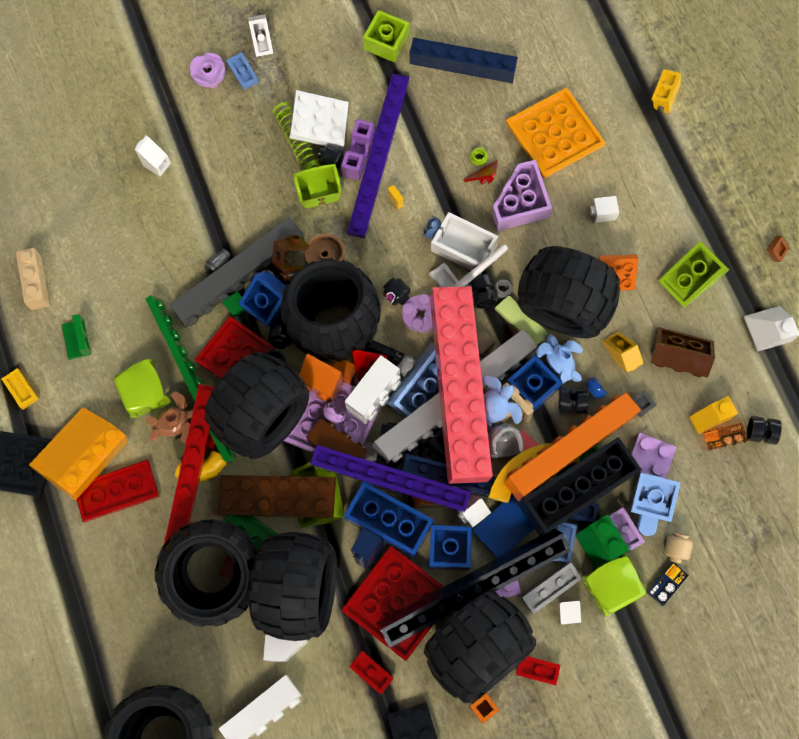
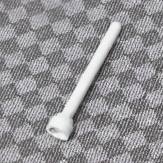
[453,245,508,287]

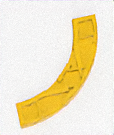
[488,443,580,503]

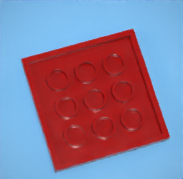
[341,546,444,661]

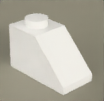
[248,14,273,57]

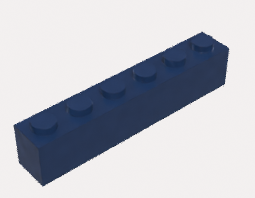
[409,37,518,84]

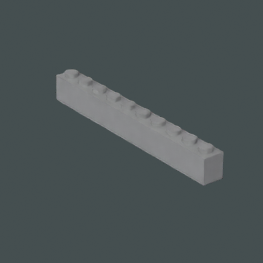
[373,329,538,465]

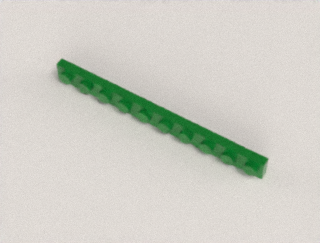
[145,295,237,463]

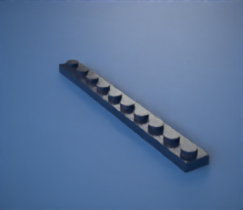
[402,454,599,524]

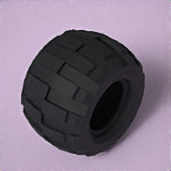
[517,246,620,339]
[281,258,381,362]
[204,352,309,459]
[155,519,258,627]
[249,532,337,641]
[424,592,536,703]
[103,685,214,739]

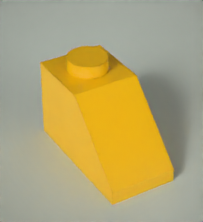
[602,331,644,373]
[689,396,738,434]

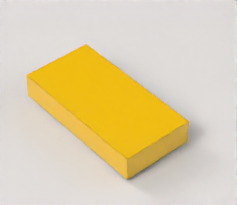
[1,368,39,410]

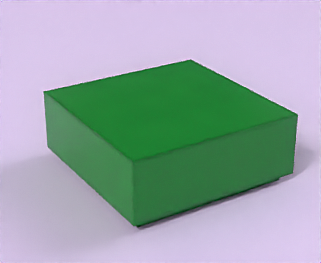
[222,291,245,318]

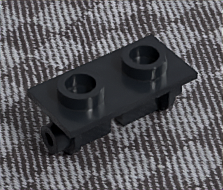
[364,340,405,366]

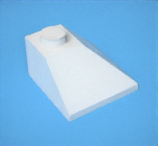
[743,306,799,352]

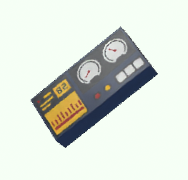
[647,562,689,606]

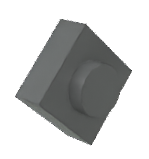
[632,390,657,418]

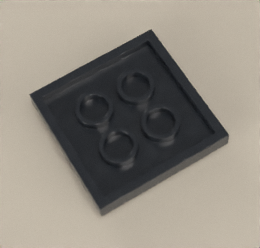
[0,431,52,498]

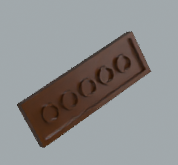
[217,475,336,518]

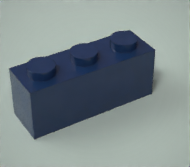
[351,528,383,568]

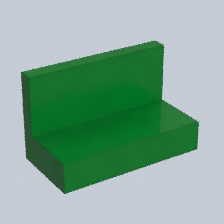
[61,314,91,360]

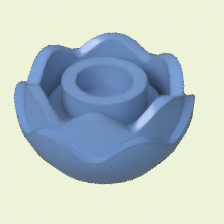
[423,217,441,239]

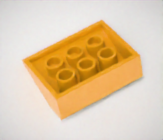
[29,407,128,501]

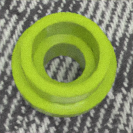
[470,148,488,166]

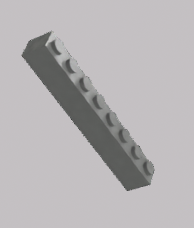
[169,217,305,328]

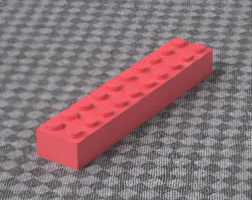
[430,286,492,484]

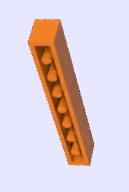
[504,392,641,502]

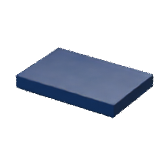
[472,502,534,558]

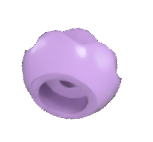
[323,402,346,424]

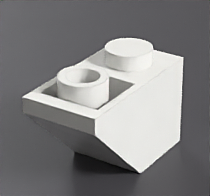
[135,136,171,176]
[263,635,308,662]

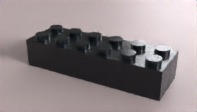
[518,437,642,538]

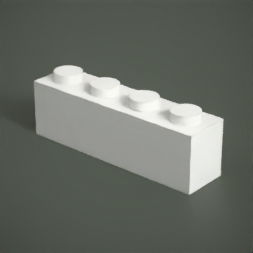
[219,675,303,739]

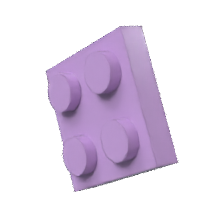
[631,433,677,478]

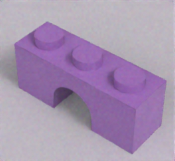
[341,119,375,181]

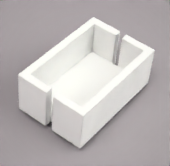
[431,212,499,275]
[345,355,401,424]

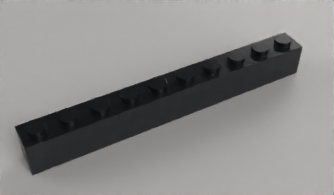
[376,529,571,648]

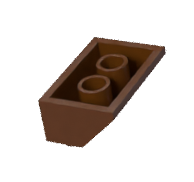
[651,327,715,378]

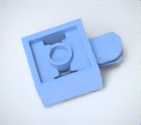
[629,472,681,536]

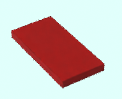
[77,460,160,523]

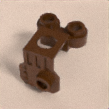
[269,234,310,285]

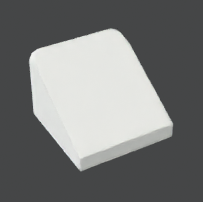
[558,601,581,625]

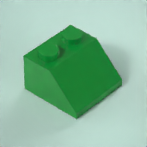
[575,515,631,570]

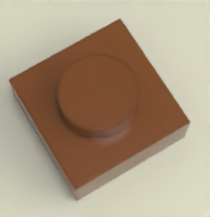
[767,235,789,262]

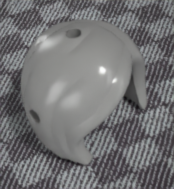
[488,423,523,458]

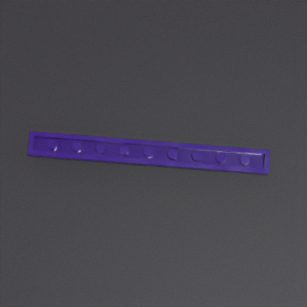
[347,73,409,239]

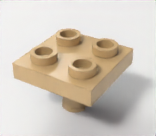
[500,382,534,425]

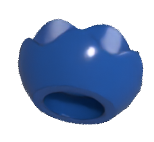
[586,377,607,399]

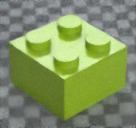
[363,10,410,62]

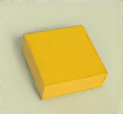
[388,185,403,209]

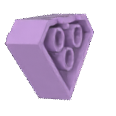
[492,160,552,231]

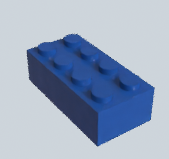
[344,481,434,558]

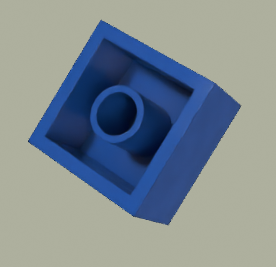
[239,271,286,327]
[507,355,562,412]
[429,525,472,571]

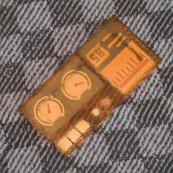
[703,423,748,451]

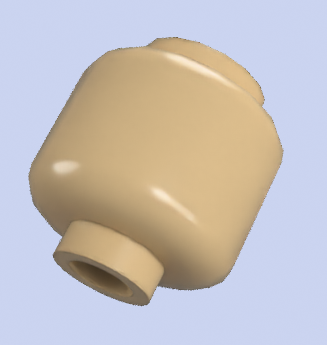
[664,532,693,563]

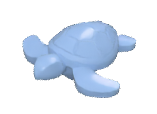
[536,334,583,384]
[482,376,522,431]

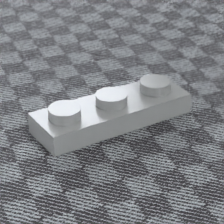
[520,561,582,614]

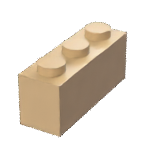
[16,248,50,310]

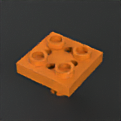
[599,254,639,290]

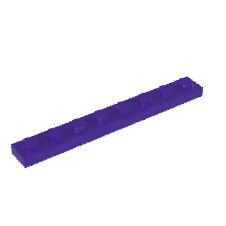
[310,445,471,513]

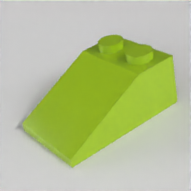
[658,241,729,308]

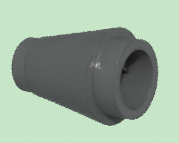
[204,249,231,275]

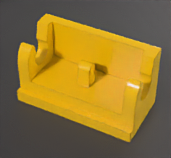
[652,69,681,114]

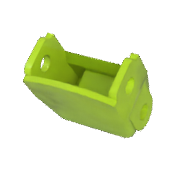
[293,164,342,209]
[114,359,171,418]
[582,554,646,617]

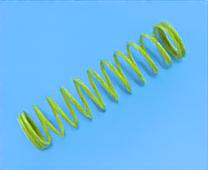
[272,102,321,171]

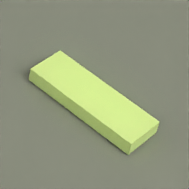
[495,295,549,345]

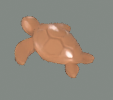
[146,392,193,443]

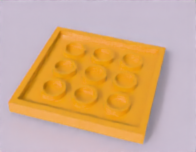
[506,87,606,179]

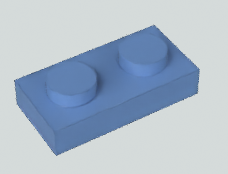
[226,52,259,90]

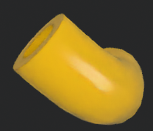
[175,451,228,482]

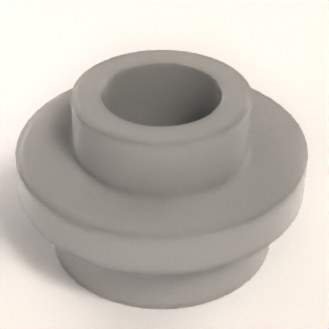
[494,279,513,298]

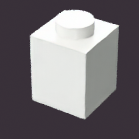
[590,196,619,223]
[457,493,491,528]

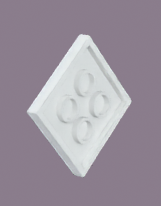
[289,90,349,150]

